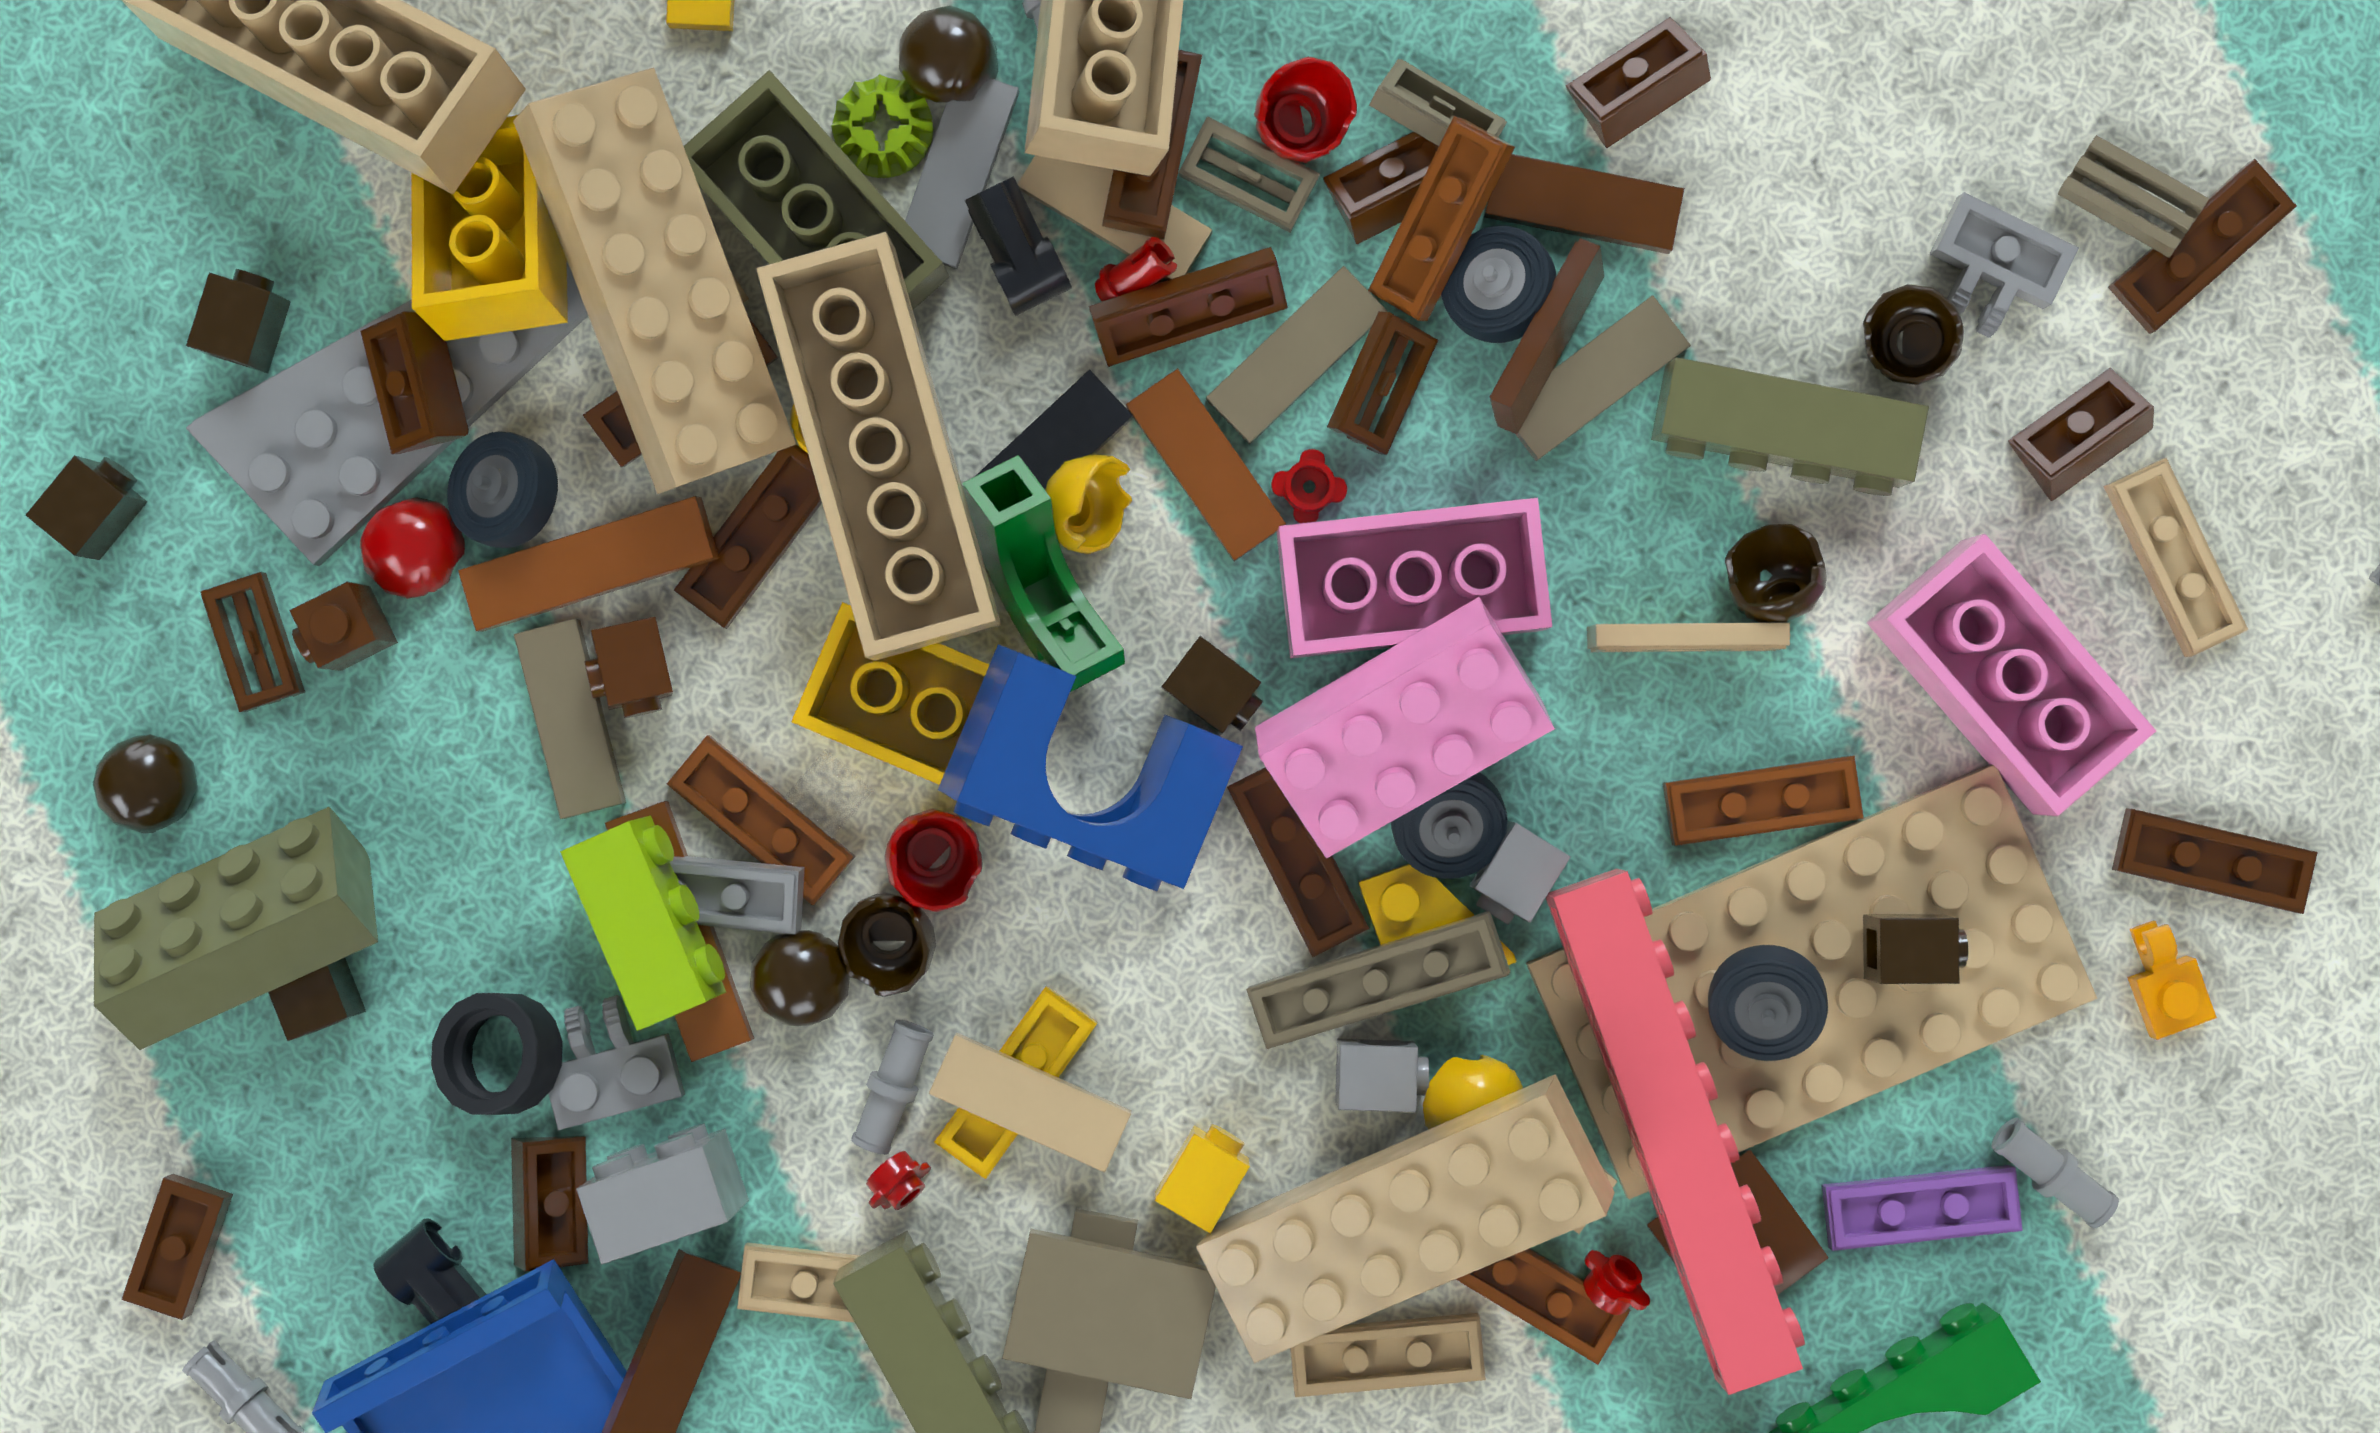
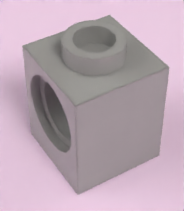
[1469,821,1571,925]
[1335,1039,1429,1112]

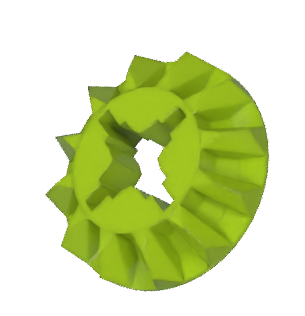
[831,74,934,178]

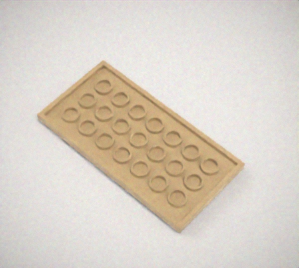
[1526,765,2098,1199]

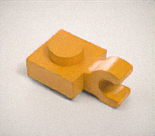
[2127,920,2217,1040]

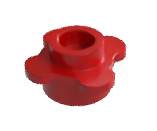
[1271,449,1347,524]
[866,1151,931,1210]
[1583,1250,1650,1315]

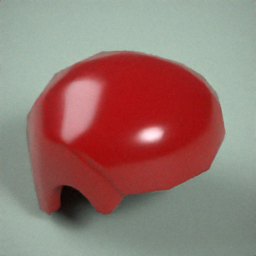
[1254,56,1357,163]
[360,497,465,599]
[884,808,983,912]

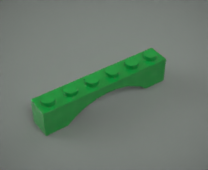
[1768,1303,2041,1433]

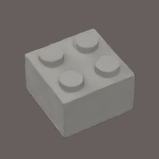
[576,1123,749,1265]

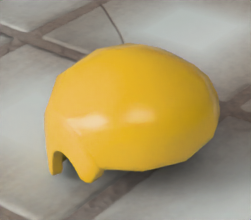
[1046,455,1132,554]
[1423,1055,1523,1129]

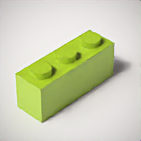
[560,815,726,1031]

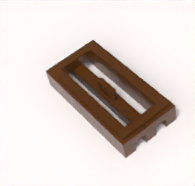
[1327,311,1438,455]
[200,572,305,712]

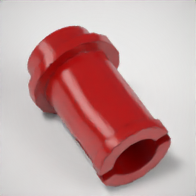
[1095,236,1177,302]

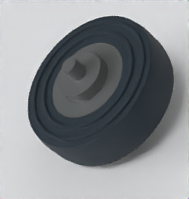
[447,432,558,548]
[1391,772,1508,879]
[1708,945,1828,1061]

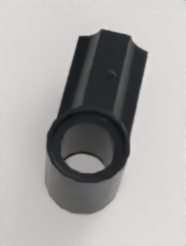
[964,176,1072,316]
[373,1218,487,1324]

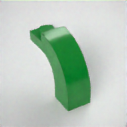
[962,455,1125,692]

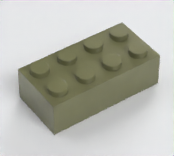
[684,70,950,310]
[94,806,378,1050]

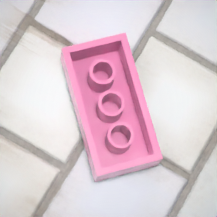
[1276,498,1552,659]
[1867,534,2156,816]
[1255,597,1555,859]

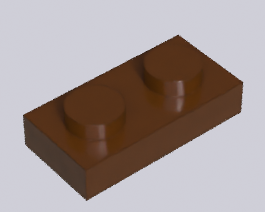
[121,1174,233,1320]

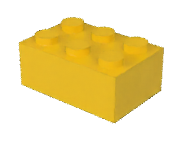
[411,115,568,341]
[791,602,989,785]

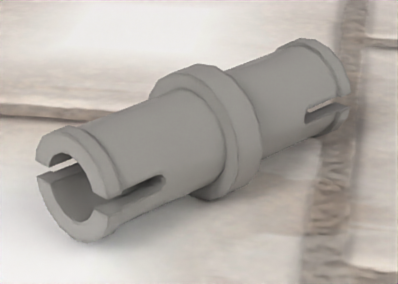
[851,1020,934,1155]
[1991,1118,2119,1228]
[182,1340,304,1433]

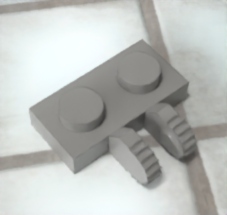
[1930,192,2079,338]
[548,995,685,1130]

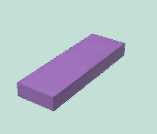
[1822,1165,2023,1251]

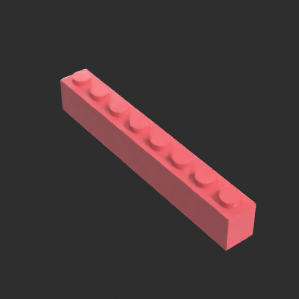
[1546,869,1805,1395]

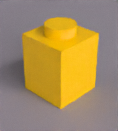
[1155,1124,1250,1234]

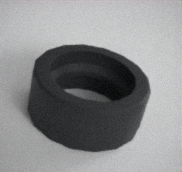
[431,993,563,1115]

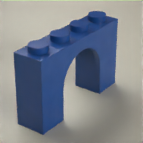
[938,644,1243,892]

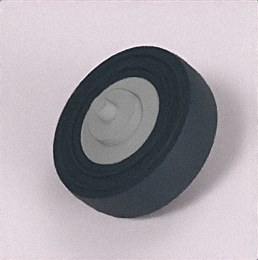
[1441,226,1557,343]

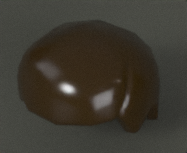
[899,6,998,103]
[1863,284,1964,385]
[1725,524,1827,623]
[93,734,198,833]
[838,893,936,997]
[750,930,850,1026]

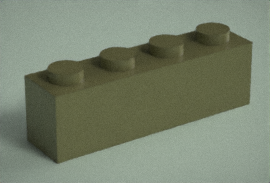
[1651,357,1929,496]
[833,1231,1030,1433]

